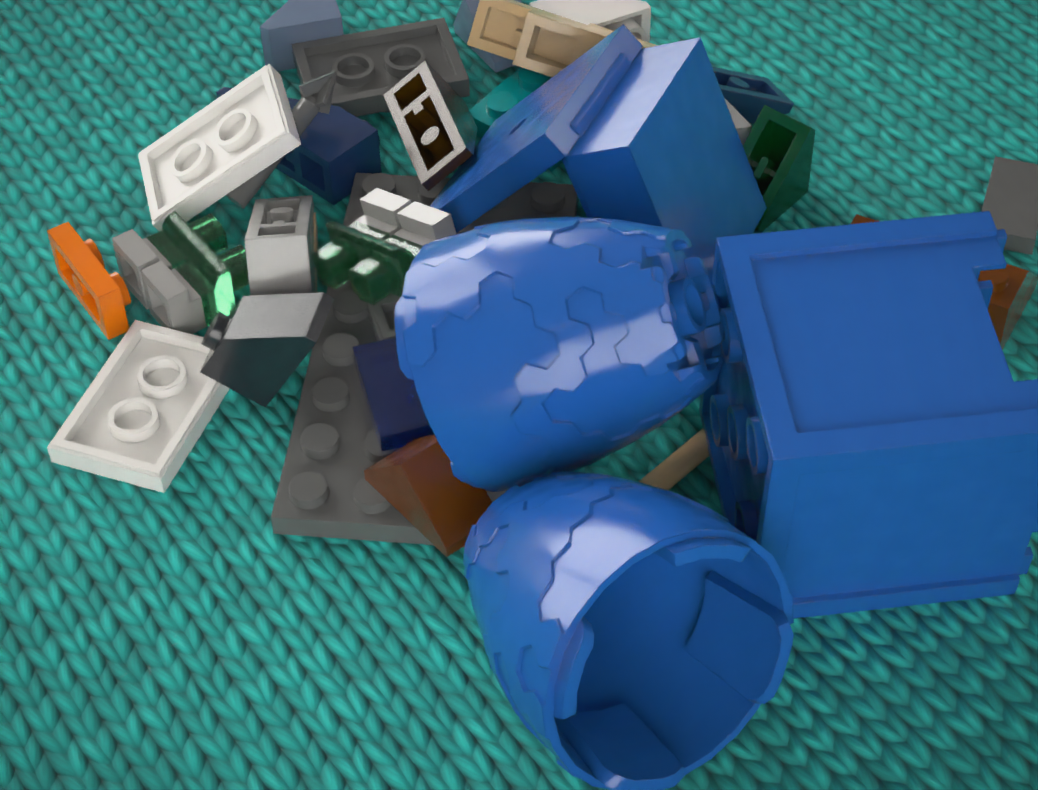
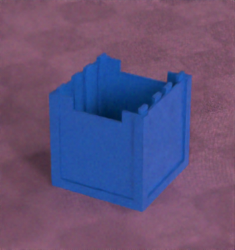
[699,211,1038,619]

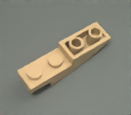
[467,0,658,77]

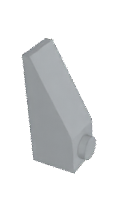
[244,195,315,295]

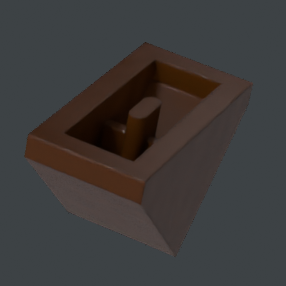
[364,435,492,557]

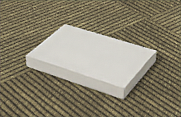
[138,64,301,236]
[47,320,230,493]

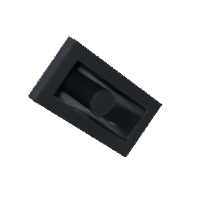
[200,292,334,407]

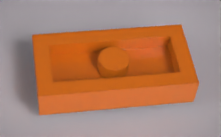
[47,222,131,340]

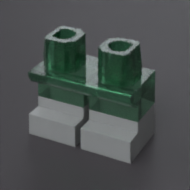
[312,188,456,305]
[112,211,249,334]

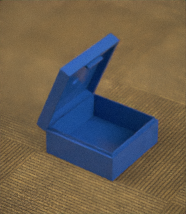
[430,24,767,279]

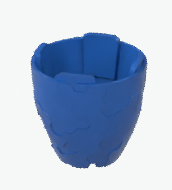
[395,217,725,492]
[463,471,794,790]

